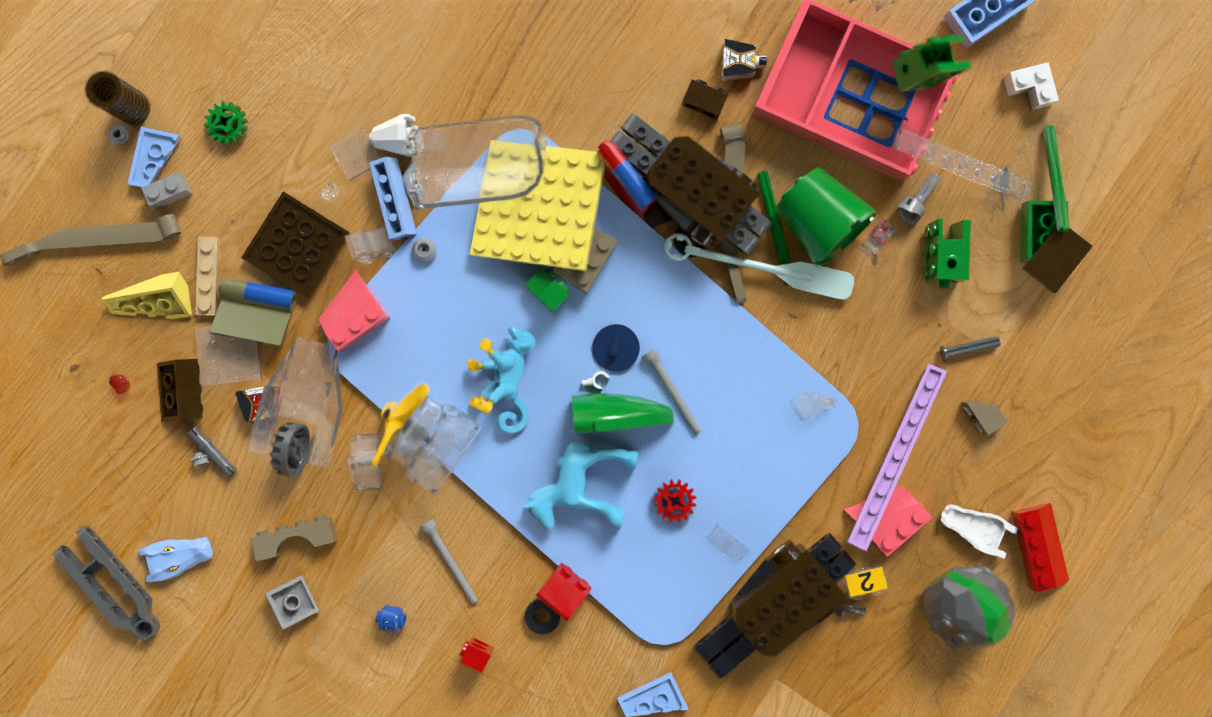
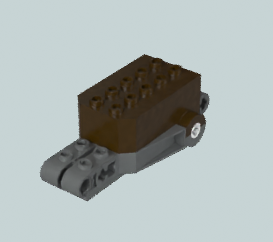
[609,113,772,256]

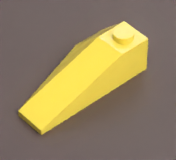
[101,272,192,319]

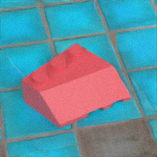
[844,486,932,557]

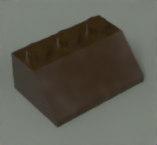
[157,359,203,422]

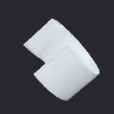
[582,371,610,389]

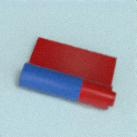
[597,140,657,217]

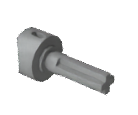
[898,172,942,225]

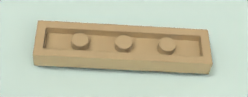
[195,237,220,316]

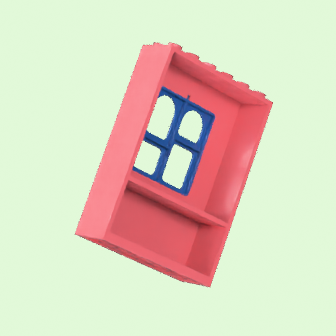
[751,0,958,182]

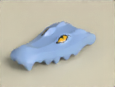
[138,537,213,582]

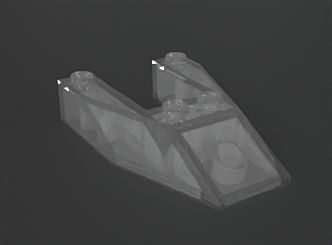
[246,337,343,468]

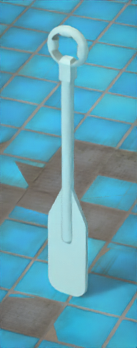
[665,233,854,299]

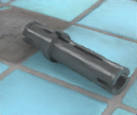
[187,427,238,478]

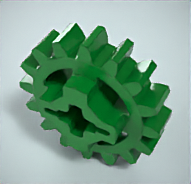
[204,101,249,145]

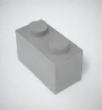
[141,172,193,209]

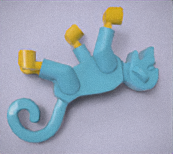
[467,326,536,433]

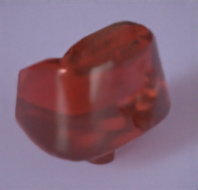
[109,374,130,395]

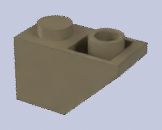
[961,400,1008,436]

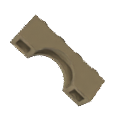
[251,515,338,562]

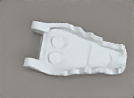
[941,504,1018,559]

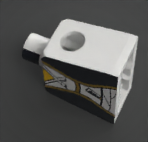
[722,39,767,81]

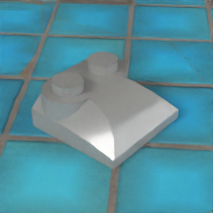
[265,575,319,630]

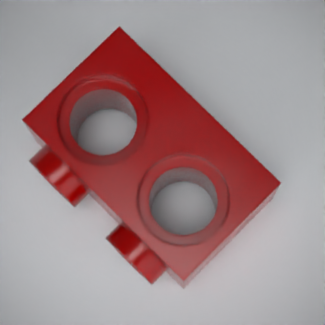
[459,637,494,673]

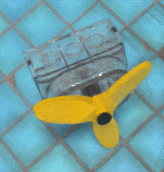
[370,383,481,495]

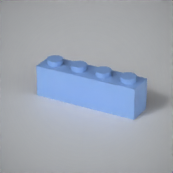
[369,157,416,240]

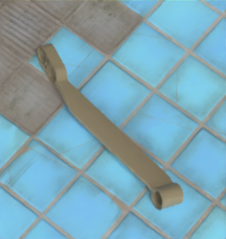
[720,123,747,304]
[0,214,181,266]

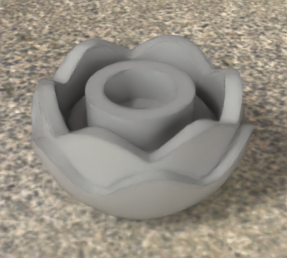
[412,238,437,263]

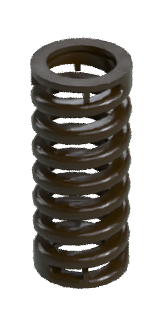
[85,71,150,125]

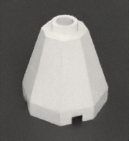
[369,114,420,157]

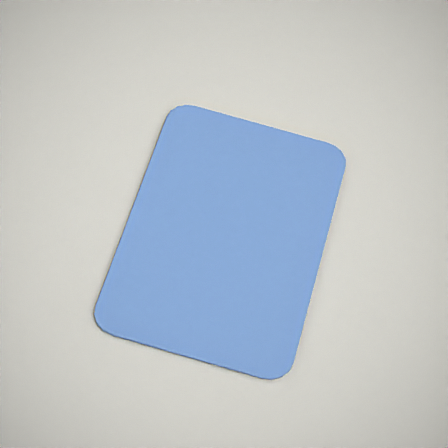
[327,128,859,645]

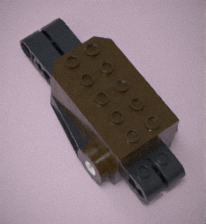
[693,533,856,679]

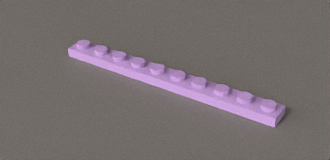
[847,364,947,552]

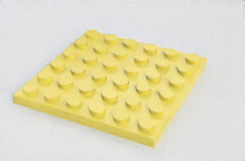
[470,140,605,272]

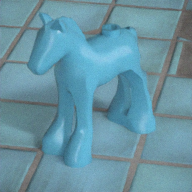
[523,443,639,530]

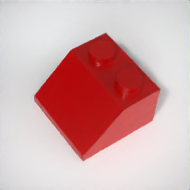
[536,562,592,621]

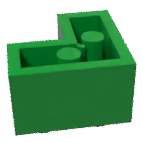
[525,268,571,314]

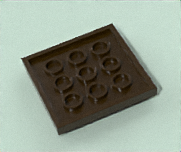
[241,191,351,300]

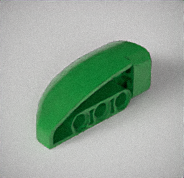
[572,393,674,434]

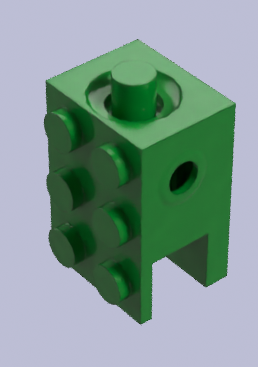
[892,34,972,92]
[923,219,971,289]

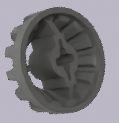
[270,422,310,478]

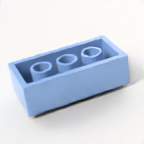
[943,0,1036,49]

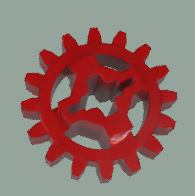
[653,479,697,523]

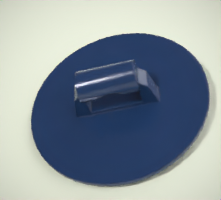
[592,324,640,372]

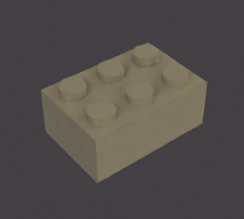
[553,227,618,294]

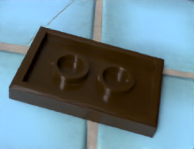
[1022,225,1093,294]

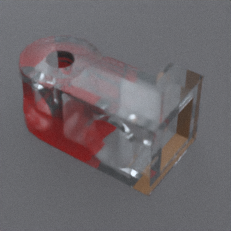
[857,219,896,258]

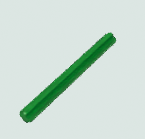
[1043,125,1070,232]
[757,171,791,286]

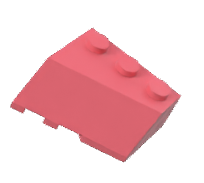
[319,269,390,352]

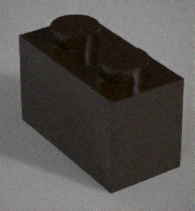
[682,79,728,120]

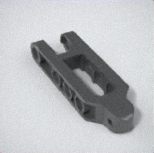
[53,525,160,639]

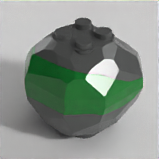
[924,565,1016,651]

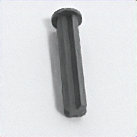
[940,336,1001,361]

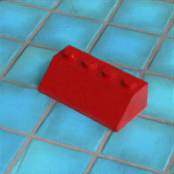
[1012,503,1069,592]

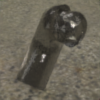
[835,603,866,618]

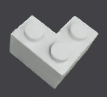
[1003,62,1059,110]

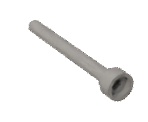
[642,348,701,433]
[420,518,478,604]

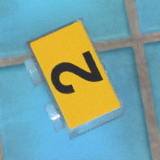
[842,563,889,600]

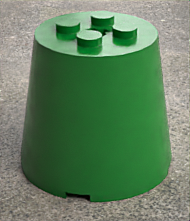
[776,167,878,268]

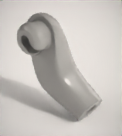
[402,162,422,200]

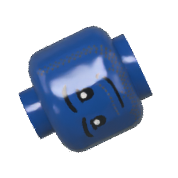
[375,605,406,633]

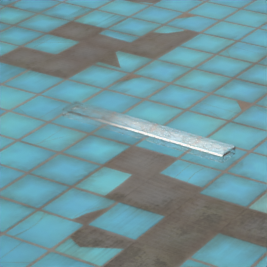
[893,129,1032,201]

